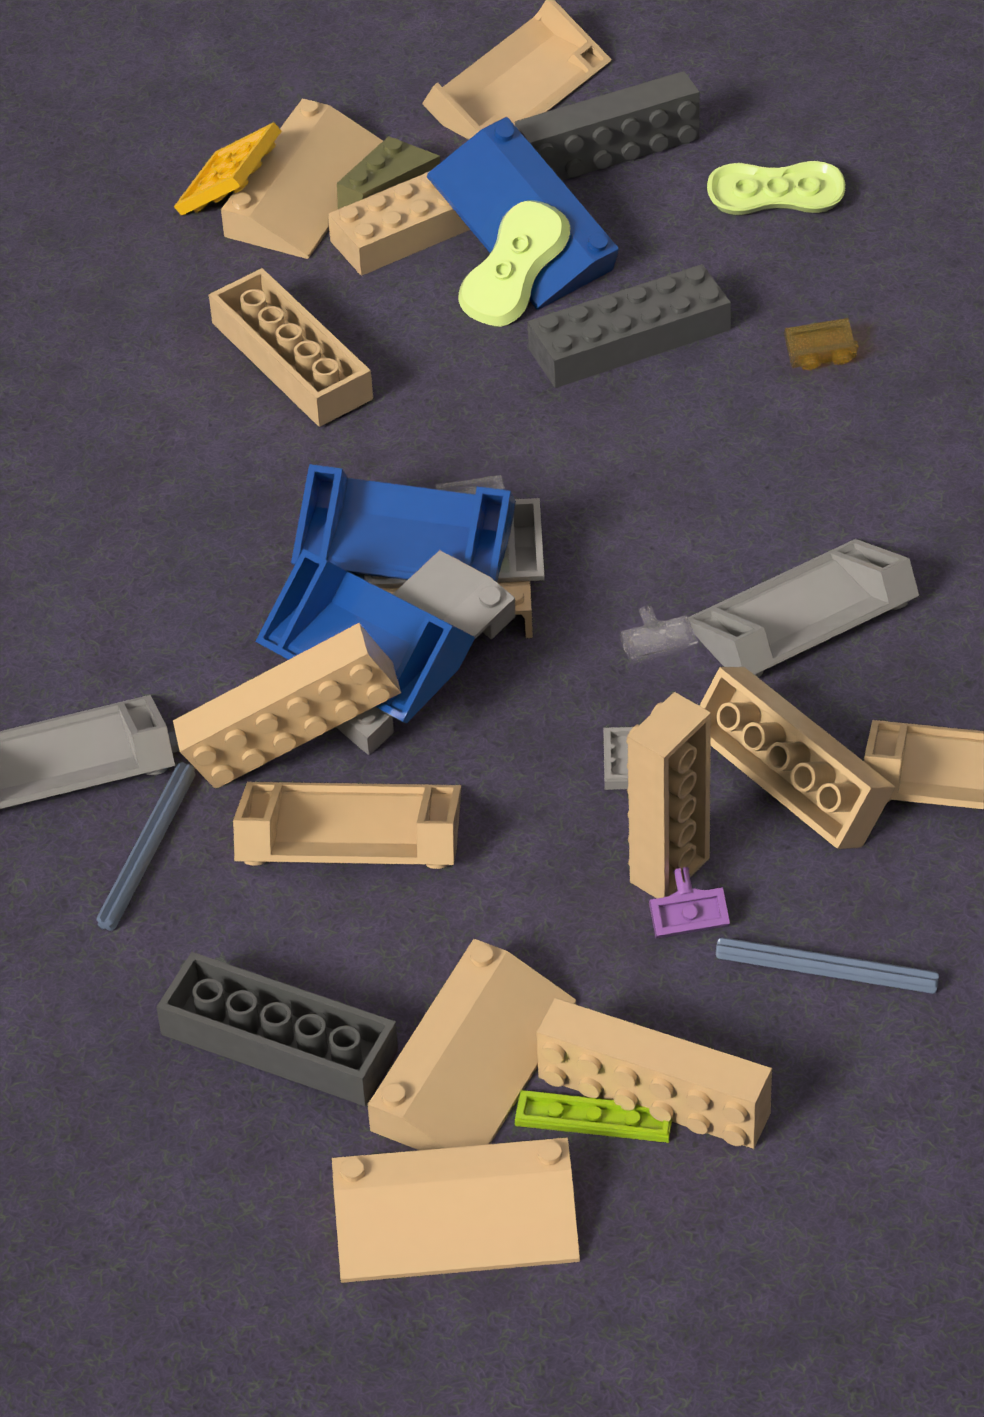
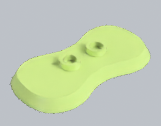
[707,161,845,215]
[458,200,570,327]

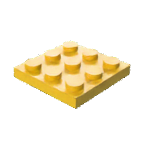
[174,122,282,215]

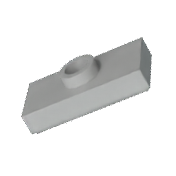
[603,727,633,790]

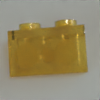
[784,318,859,370]

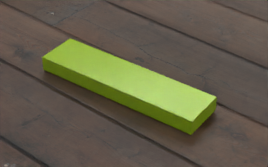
[515,1090,672,1143]

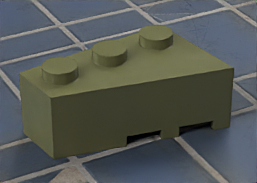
[337,136,440,209]

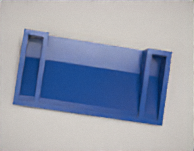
[427,117,619,310]
[291,464,516,582]
[255,548,475,723]

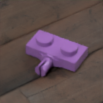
[649,867,730,938]

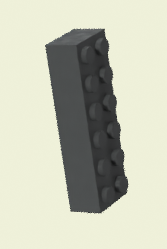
[515,71,700,181]
[527,264,731,388]
[156,952,399,1107]

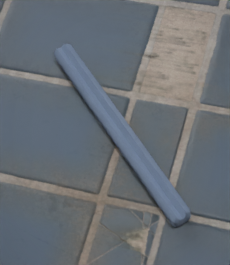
[96,762,195,931]
[716,937,939,994]

